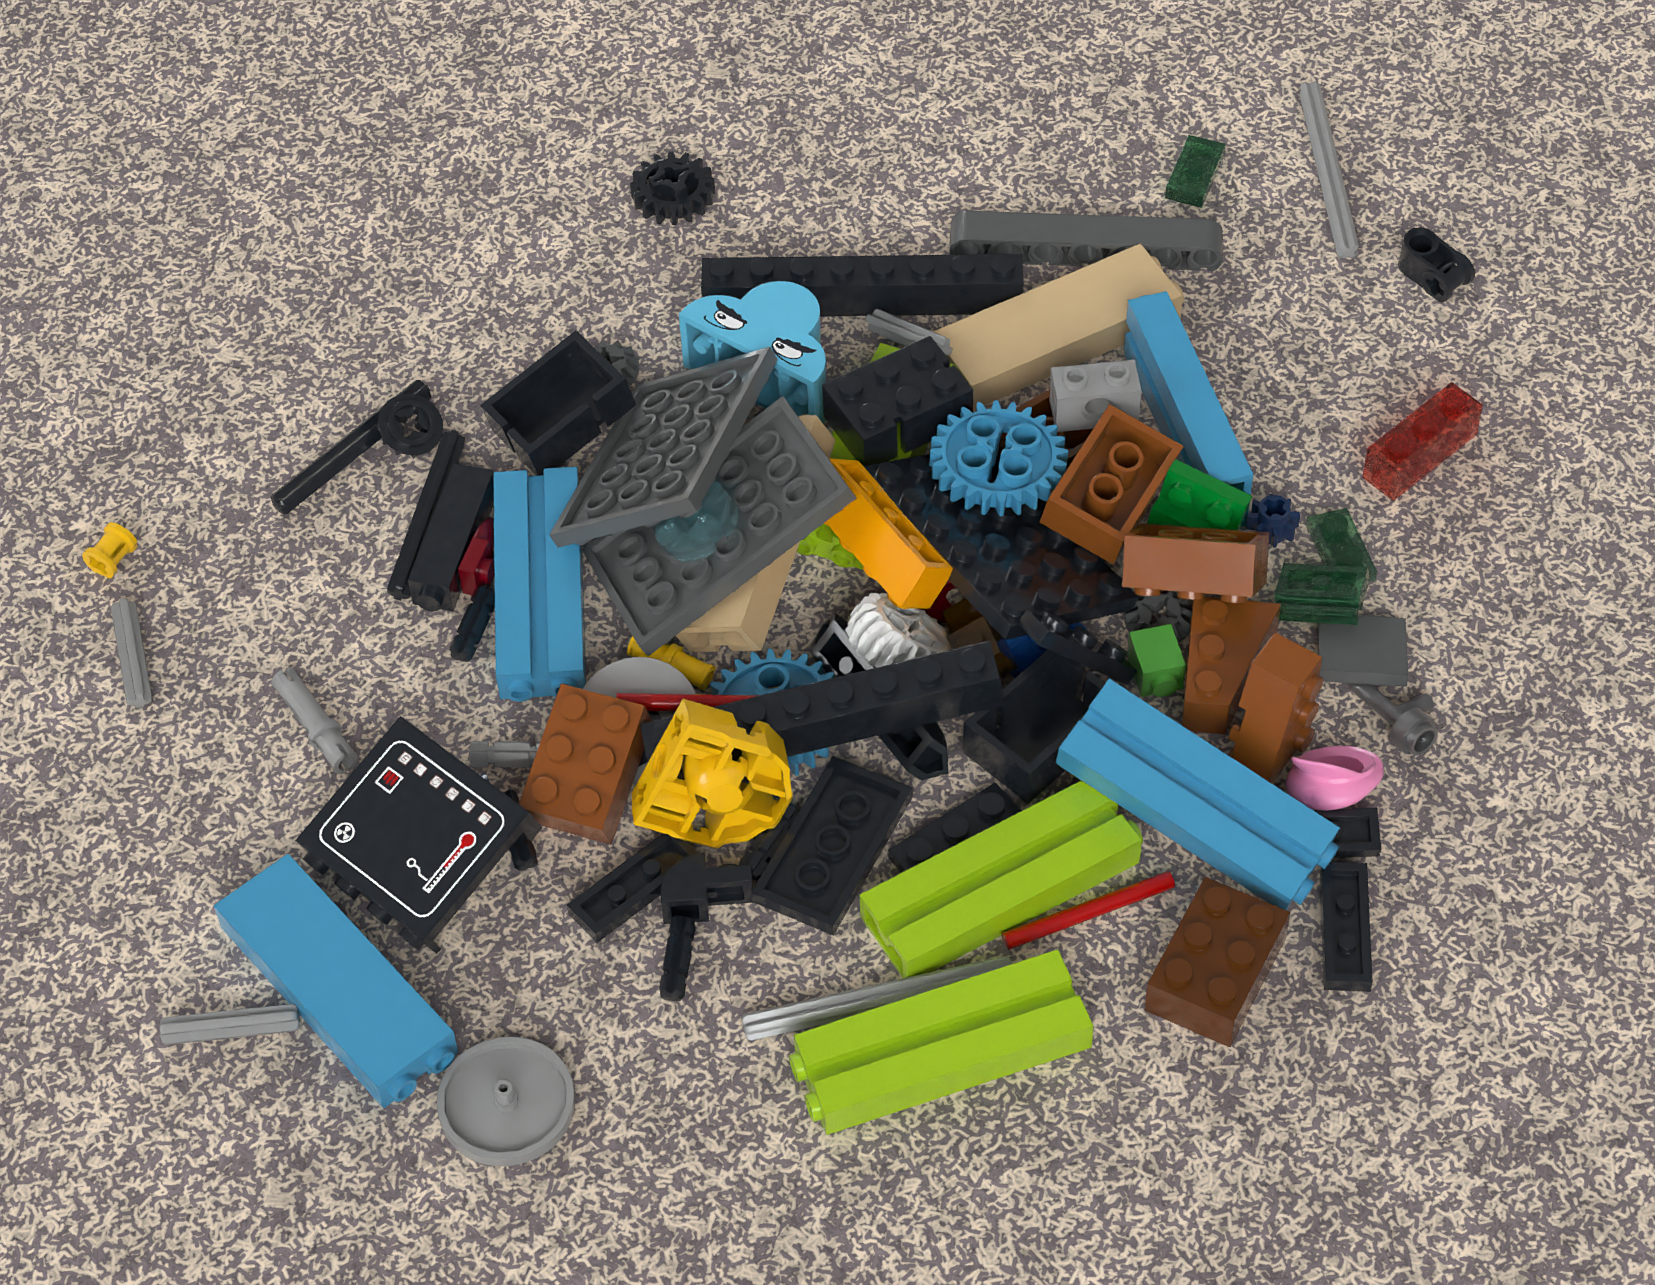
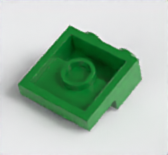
[1147,459,1252,530]

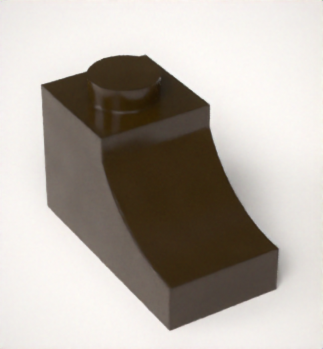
[942,598,1018,677]

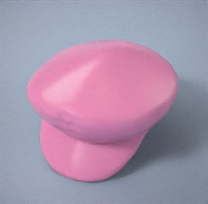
[1286,746,1384,811]

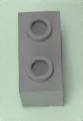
[1050,359,1141,432]

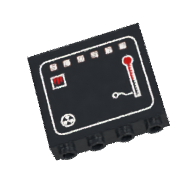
[295,716,542,954]

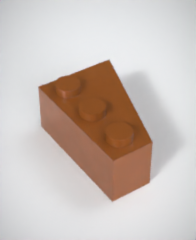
[1182,597,1281,734]
[1228,632,1324,784]

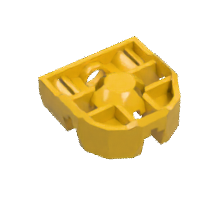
[632,699,792,849]

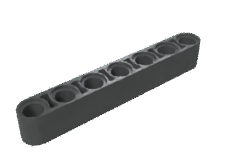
[949,211,1223,271]

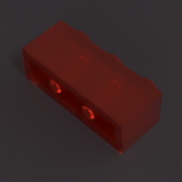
[1362,382,1483,501]

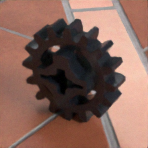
[630,151,715,225]

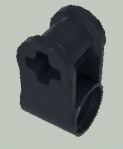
[1398,227,1475,303]

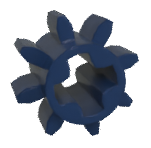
[1246,494,1300,548]

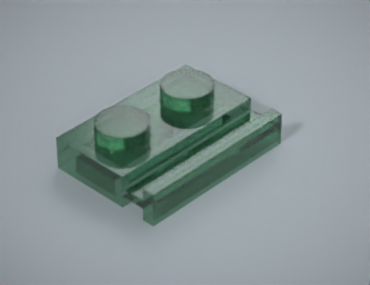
[1274,563,1370,625]

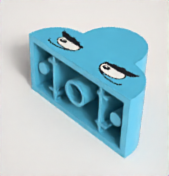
[679,281,827,424]

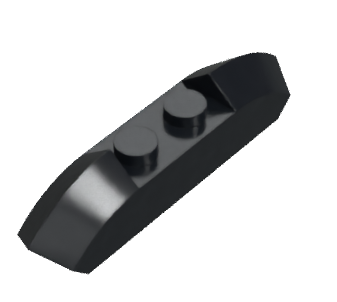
[810,613,949,780]

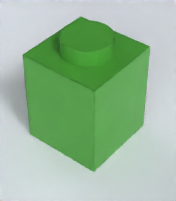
[1127,624,1186,697]

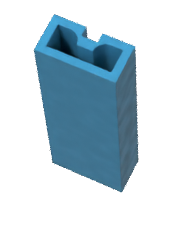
[1124,291,1253,527]
[494,466,586,702]
[1056,679,1340,911]
[213,854,459,1109]

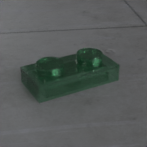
[1165,135,1226,208]
[1306,508,1377,590]

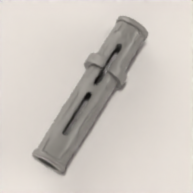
[271,667,359,774]

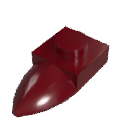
[458,517,495,595]

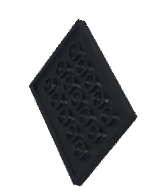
[864,454,1139,640]

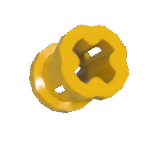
[82,522,138,579]

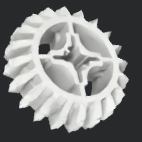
[845,593,952,668]

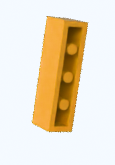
[824,458,953,609]

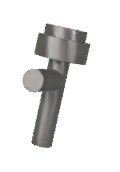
[1351,683,1438,756]

